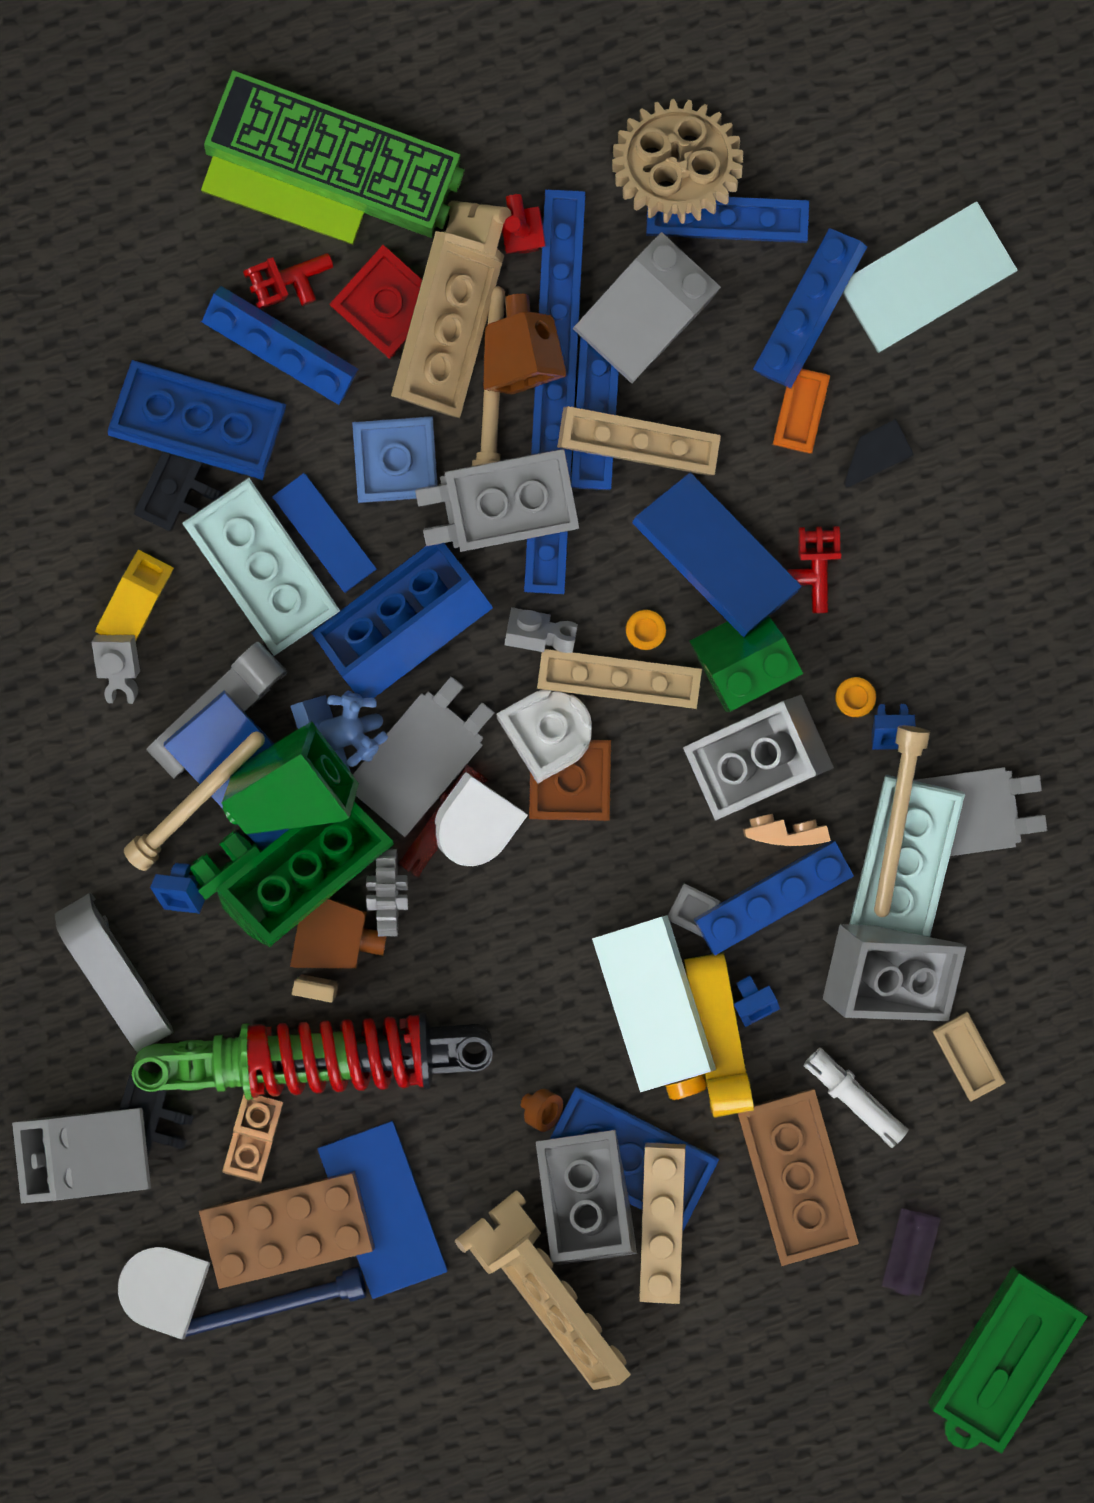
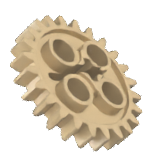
[612,99,743,224]

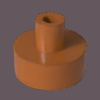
[521,1088,563,1132]

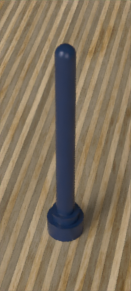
[185,1266,367,1337]

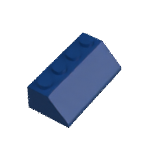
[311,543,493,698]

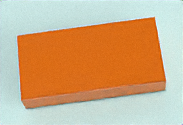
[772,369,830,454]

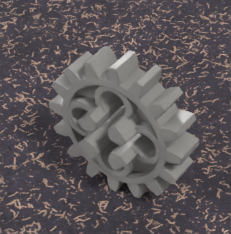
[366,849,408,937]

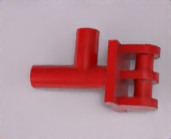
[502,194,546,254]
[243,253,333,309]
[787,526,841,613]

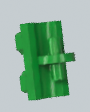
[190,829,262,900]

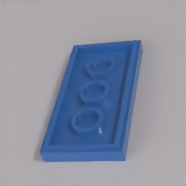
[108,360,286,480]
[632,472,802,638]
[163,690,289,851]
[550,1086,719,1231]
[317,1120,448,1299]

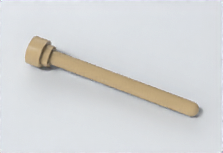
[472,286,505,466]
[874,725,930,917]
[124,731,265,871]

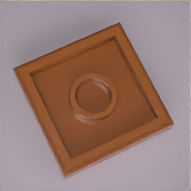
[529,740,611,821]

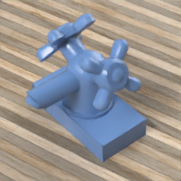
[291,691,388,771]

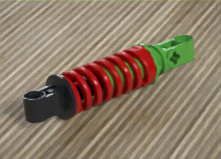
[132,1012,493,1100]

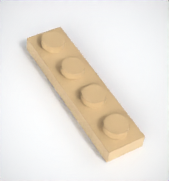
[557,406,721,476]
[537,649,702,709]
[640,1143,686,1304]

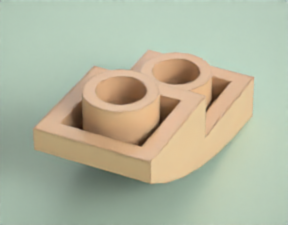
[743,813,831,846]
[223,1094,283,1183]

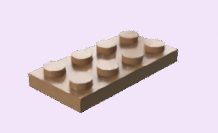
[737,1088,859,1266]
[199,1171,375,1289]

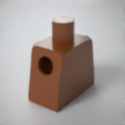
[484,294,566,394]
[290,898,387,968]

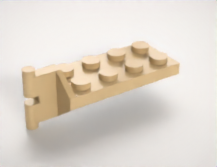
[391,201,511,418]
[455,1191,631,1390]

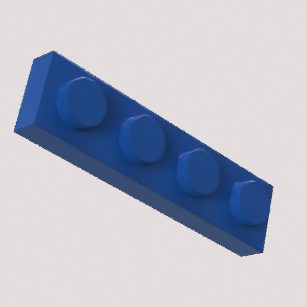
[646,197,809,243]
[753,228,867,389]
[201,286,359,405]
[571,337,619,490]
[694,840,854,955]

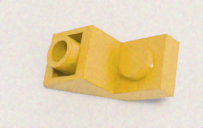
[95,549,174,640]

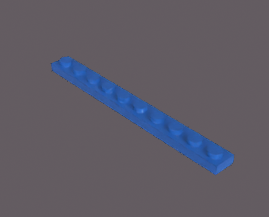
[524,190,585,595]

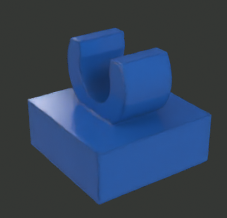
[872,704,916,750]
[150,863,205,914]
[734,976,780,1027]

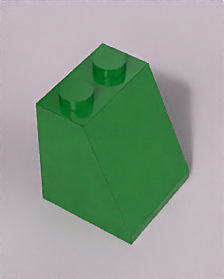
[689,617,803,712]
[221,721,359,834]

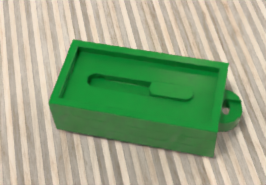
[928,1267,1088,1454]

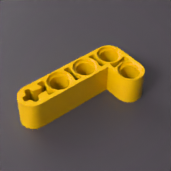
[684,952,754,1118]

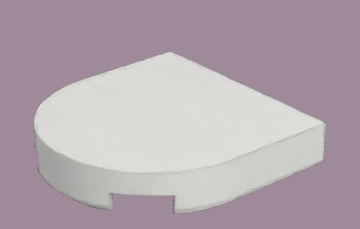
[497,690,592,784]
[435,772,528,866]
[118,1247,211,1339]

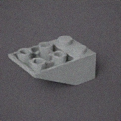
[12,1108,151,1204]

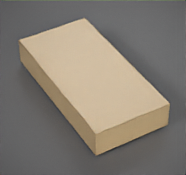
[292,974,339,1003]
[931,1012,1006,1102]

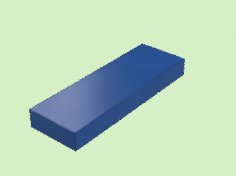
[272,473,377,593]

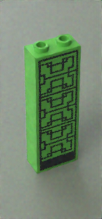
[204,70,465,238]

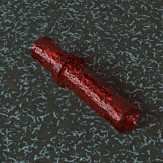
[398,764,488,877]

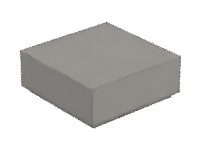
[668,883,720,937]

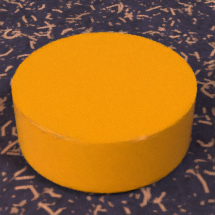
[626,610,666,650]
[835,677,876,717]
[665,1074,707,1100]

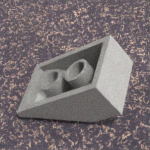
[573,232,721,383]
[683,695,834,821]
[823,924,966,1021]
[536,1130,637,1265]

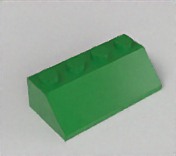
[216,802,394,947]

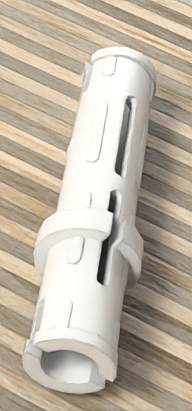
[803,1047,909,1148]

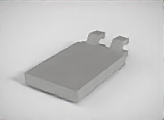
[415,449,579,552]
[353,677,495,837]
[913,767,1047,856]

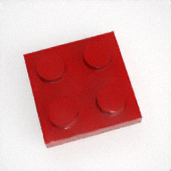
[329,245,422,360]

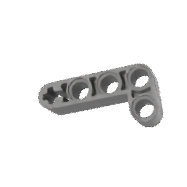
[146,642,288,779]
[55,893,173,1053]

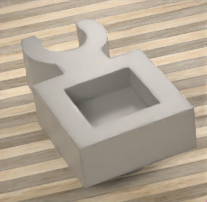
[504,607,578,653]
[91,635,140,704]

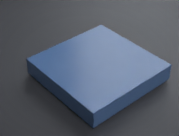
[352,417,438,503]

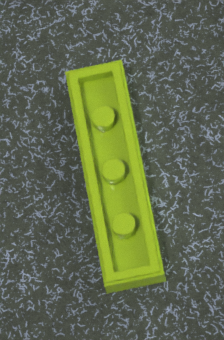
[201,156,364,245]

